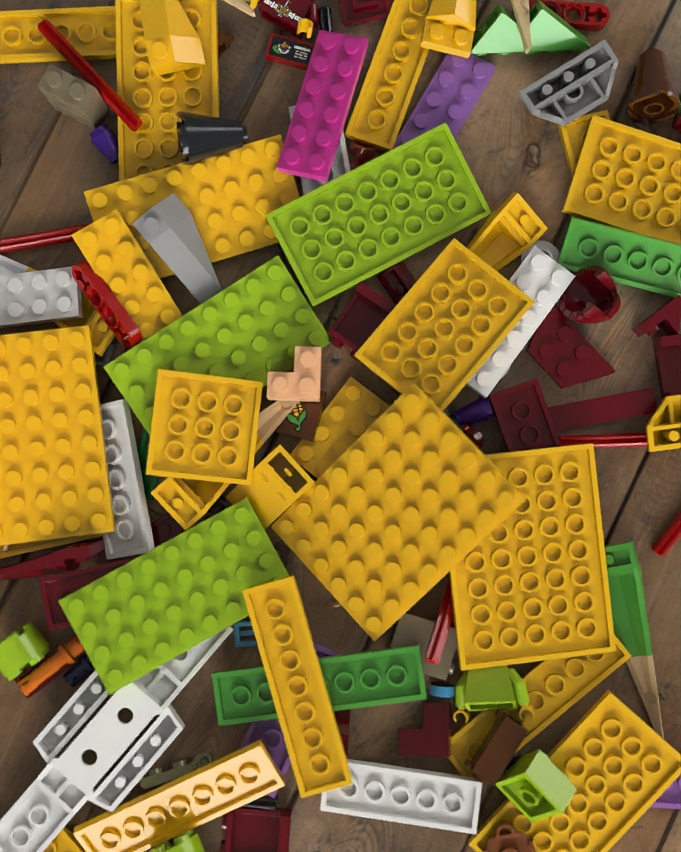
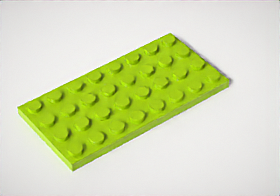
[265,122,492,308]
[104,255,330,435]
[58,498,289,695]

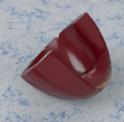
[559,265,621,324]

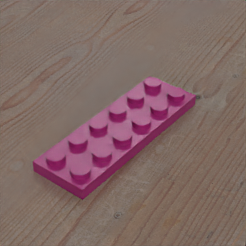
[277,30,369,182]

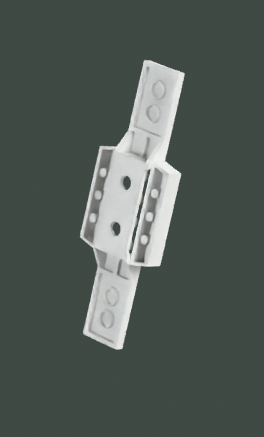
[0,626,234,852]

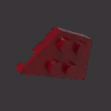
[527,306,615,389]

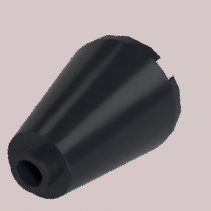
[176,112,248,165]

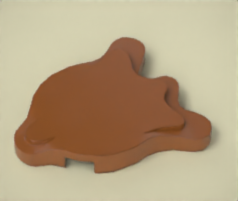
[483,821,535,852]

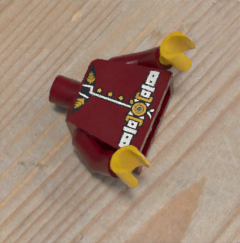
[244,0,319,40]

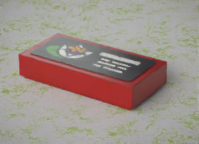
[265,33,315,71]

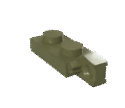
[140,752,213,790]

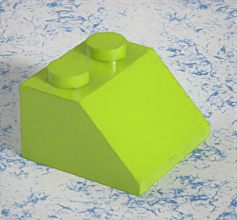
[495,749,577,822]

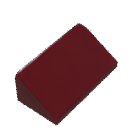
[377,261,417,305]

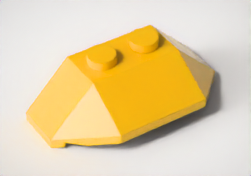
[646,394,681,452]

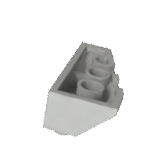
[133,193,222,304]

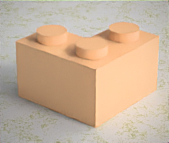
[267,346,322,402]

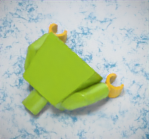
[453,665,535,723]

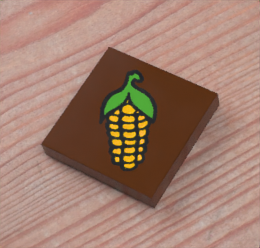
[271,391,327,442]

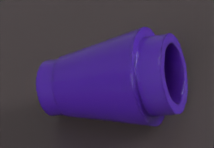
[90,124,119,165]
[455,397,494,425]

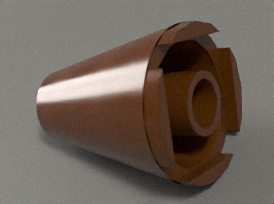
[628,48,680,123]

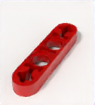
[512,0,610,31]
[71,260,142,349]

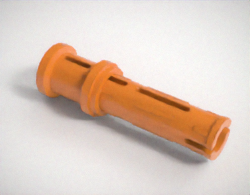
[17,637,85,696]

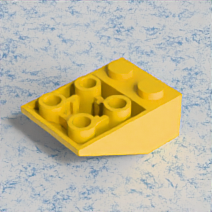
[226,445,315,530]

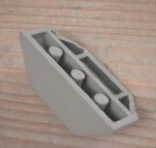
[518,40,619,126]

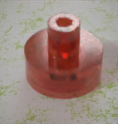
[349,140,376,166]
[461,426,484,449]

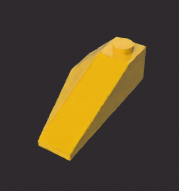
[139,0,206,76]

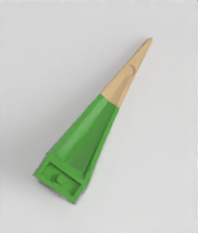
[605,541,664,739]

